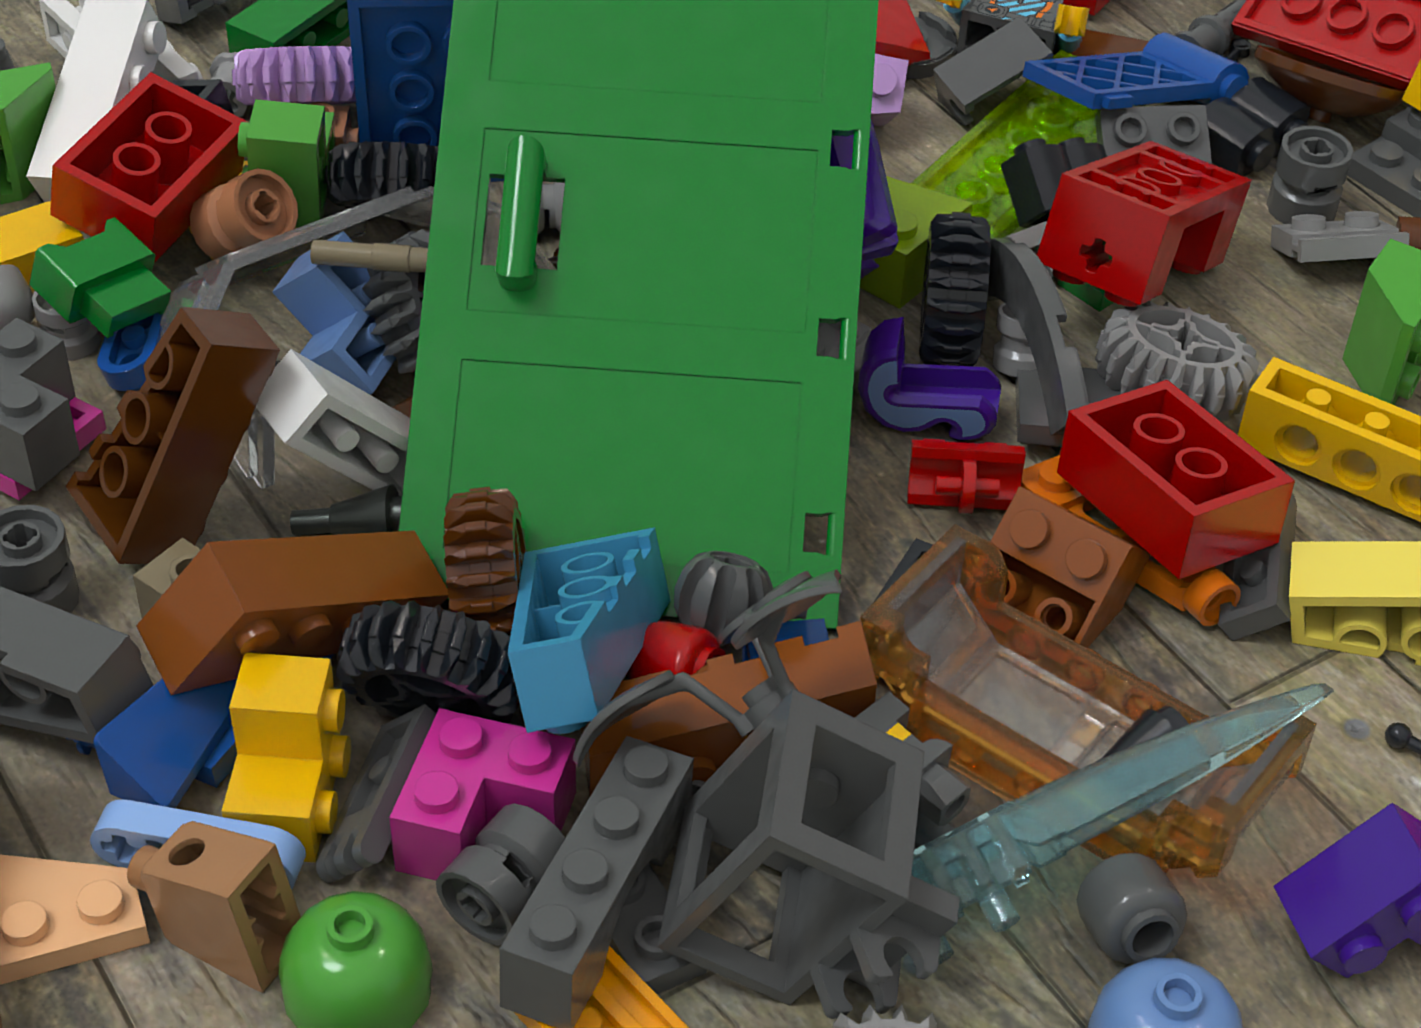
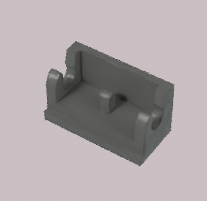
[933,17,1053,126]

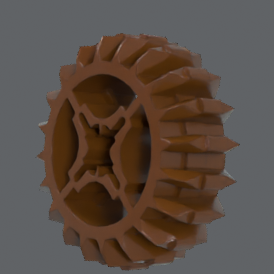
[443,487,528,636]

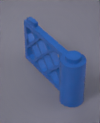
[1023,32,1249,110]

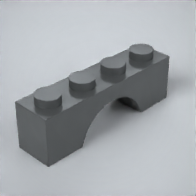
[500,736,694,1028]

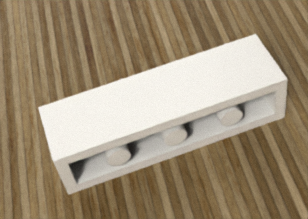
[26,0,167,203]

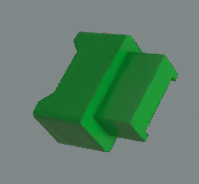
[29,217,172,339]

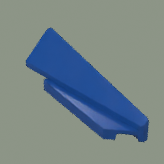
[94,653,336,808]

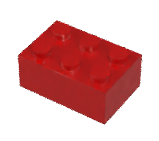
[50,72,248,263]
[1057,380,1295,579]

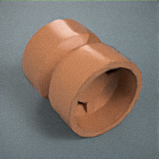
[190,168,298,263]

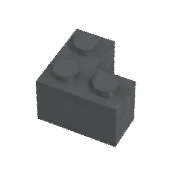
[0,318,80,491]

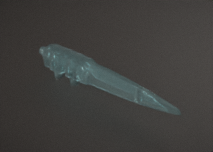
[911,683,1334,965]

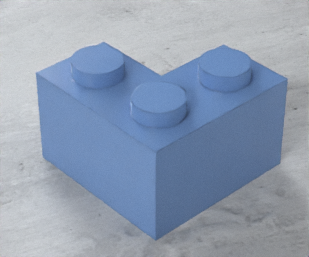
[272,231,396,394]

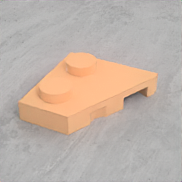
[0,854,150,985]

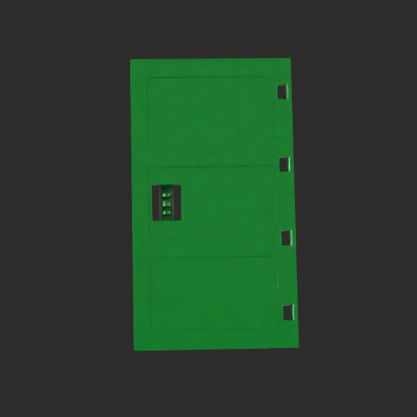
[399,0,879,631]

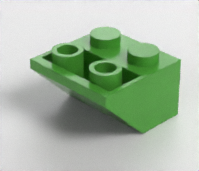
[0,62,56,204]
[1342,238,1421,405]

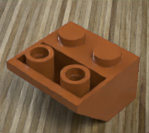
[959,486,1151,664]

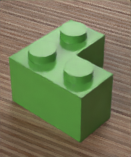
[238,99,336,229]

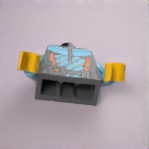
[935,0,1089,55]

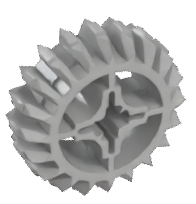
[1095,301,1259,421]

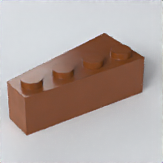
[136,530,448,695]
[581,621,877,798]

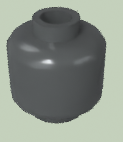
[1076,853,1188,964]

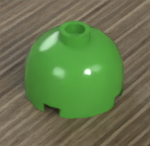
[279,891,433,1028]

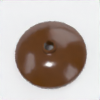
[1254,45,1405,124]

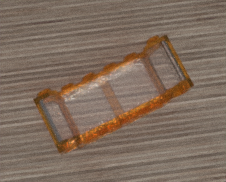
[860,524,1317,878]

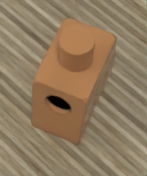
[127,821,301,993]

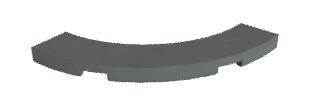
[987,237,1089,436]

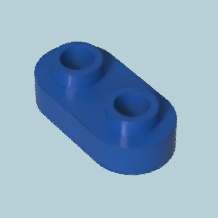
[97,306,174,391]

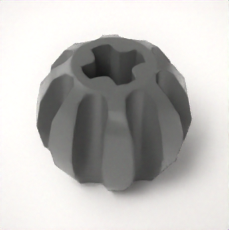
[674,550,773,644]

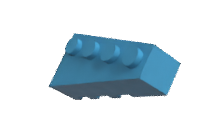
[508,527,671,734]

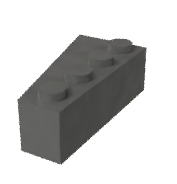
[0,586,154,744]

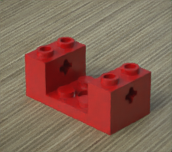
[1037,141,1252,307]

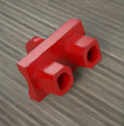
[907,438,1026,514]

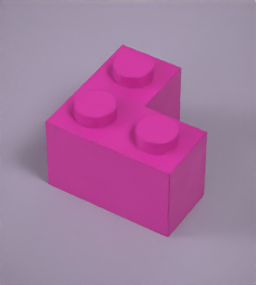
[389,708,576,880]

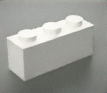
[256,349,410,496]

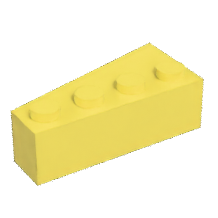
[1289,541,1421,666]

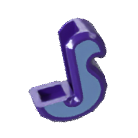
[858,317,1001,440]

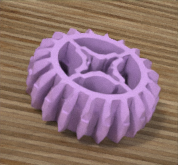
[232,46,356,105]

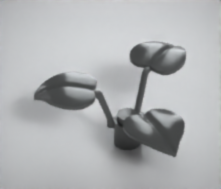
[573,570,842,768]

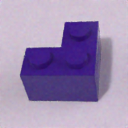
[1273,802,1421,978]

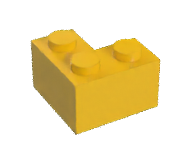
[221,653,351,863]

